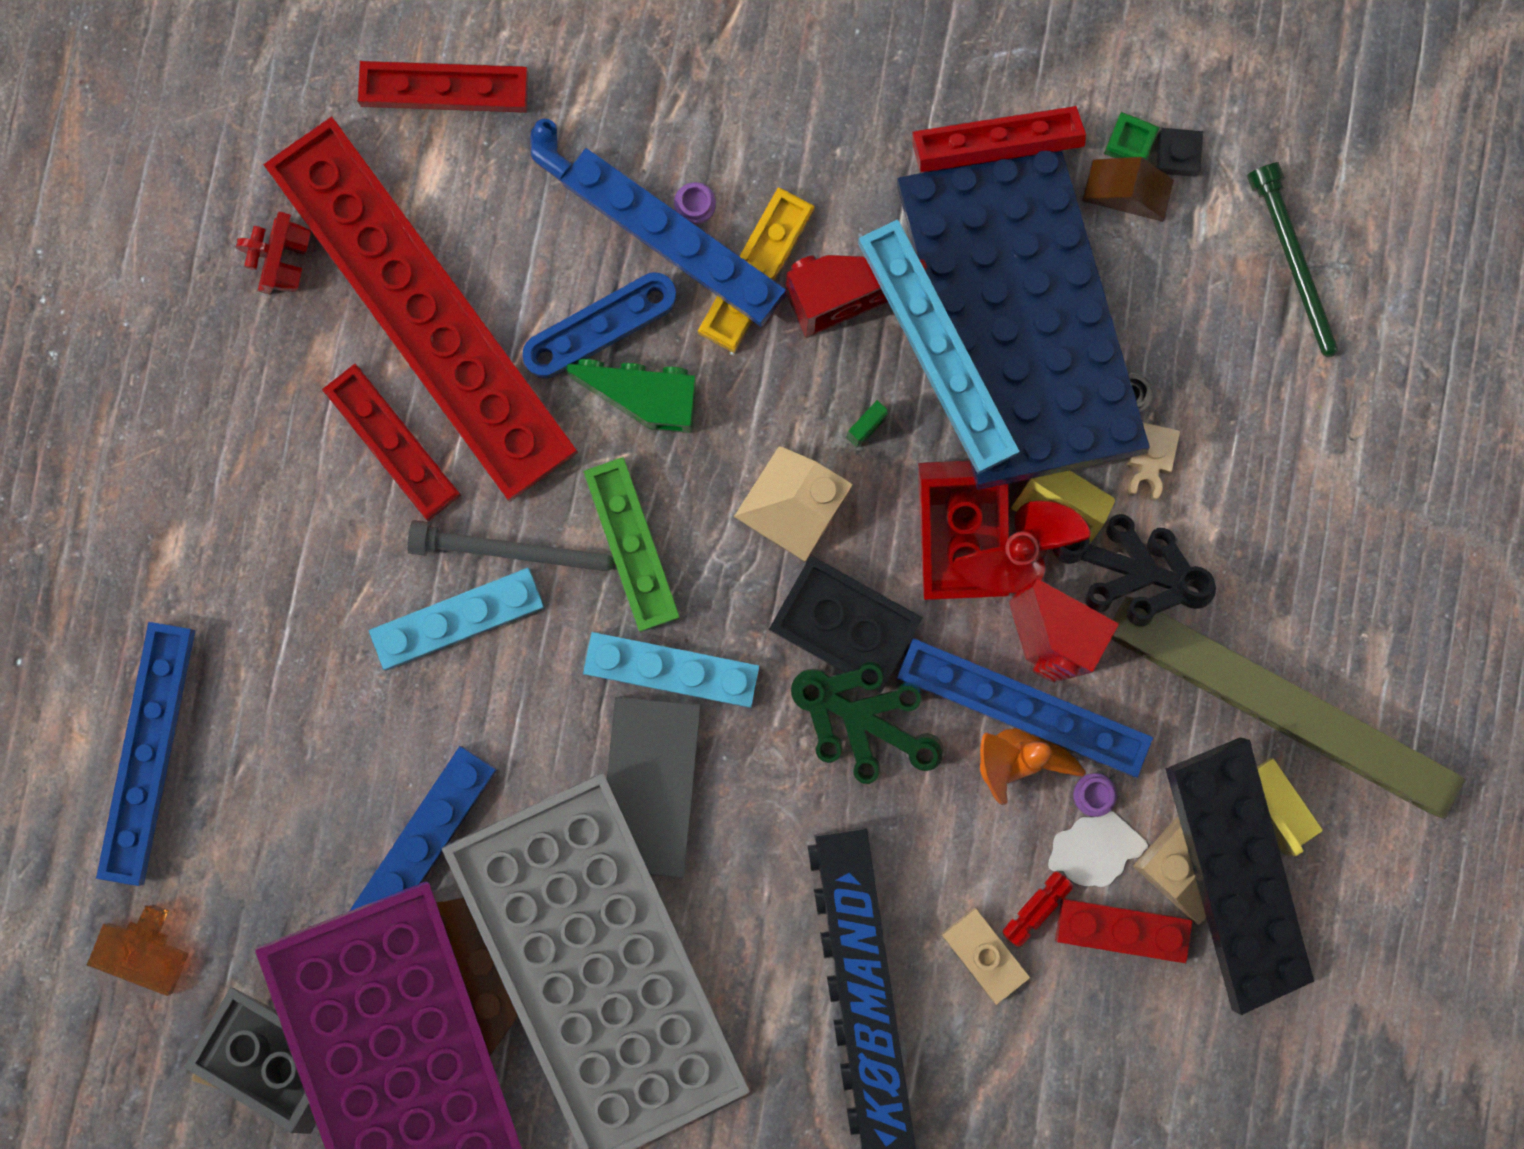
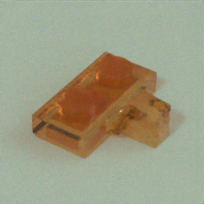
[87,904,189,996]

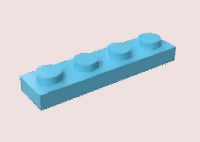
[368,568,545,671]
[583,632,759,708]

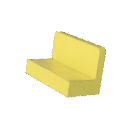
[1011,470,1115,543]
[1257,758,1323,856]

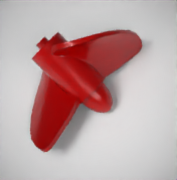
[954,501,1091,593]

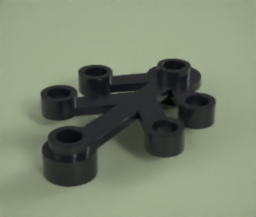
[1053,514,1216,627]

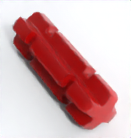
[1002,872,1073,947]

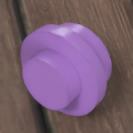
[674,182,716,225]
[1073,773,1117,817]

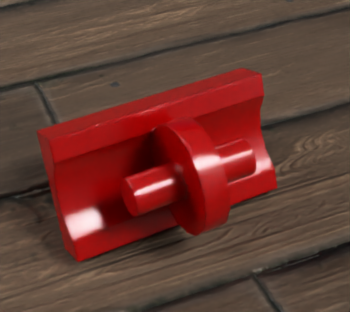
[235,211,311,295]

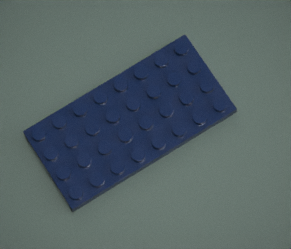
[897,150,1150,490]

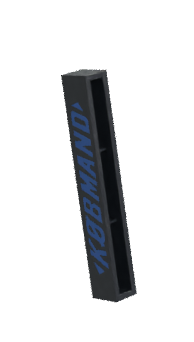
[807,827,916,1149]

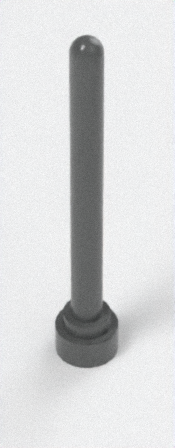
[408,520,614,571]

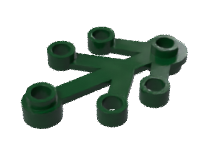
[791,662,944,784]

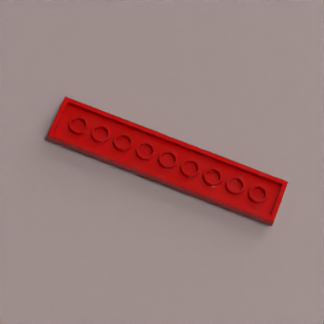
[263,116,578,502]

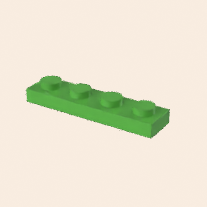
[583,457,680,632]

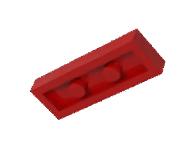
[1055,898,1192,964]

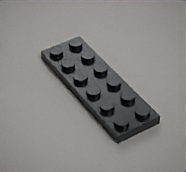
[1165,737,1314,1015]

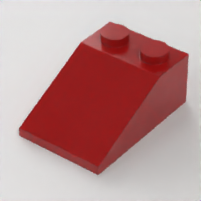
[786,255,928,338]
[918,461,1009,600]

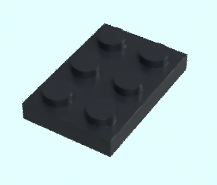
[769,555,923,693]

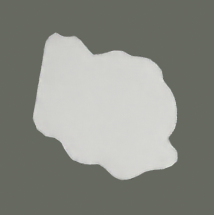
[1048,811,1148,887]

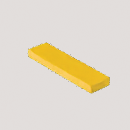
[698,187,815,354]

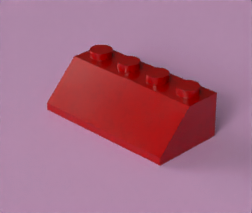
[1009,579,1119,683]

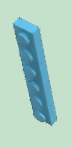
[858,219,1020,474]

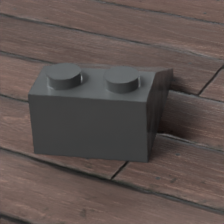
[184,987,316,1134]

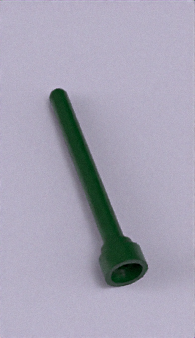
[1247,162,1338,357]

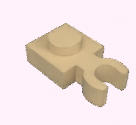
[1127,422,1180,501]

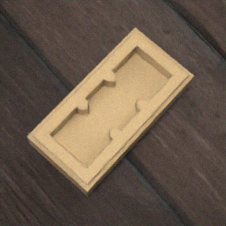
[941,907,1030,1005]

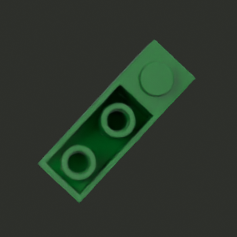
[567,359,696,433]

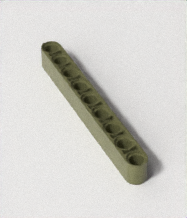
[1111,596,1466,819]

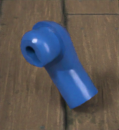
[530,118,573,181]

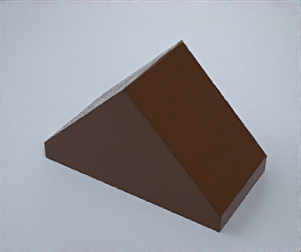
[1082,157,1174,222]

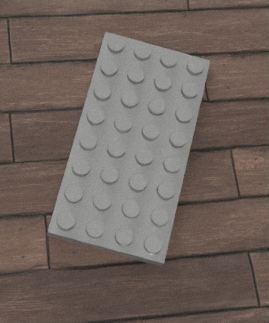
[441,772,750,1149]

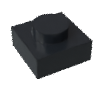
[1156,128,1203,177]

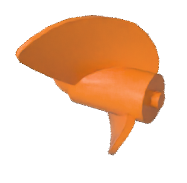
[980,728,1086,805]

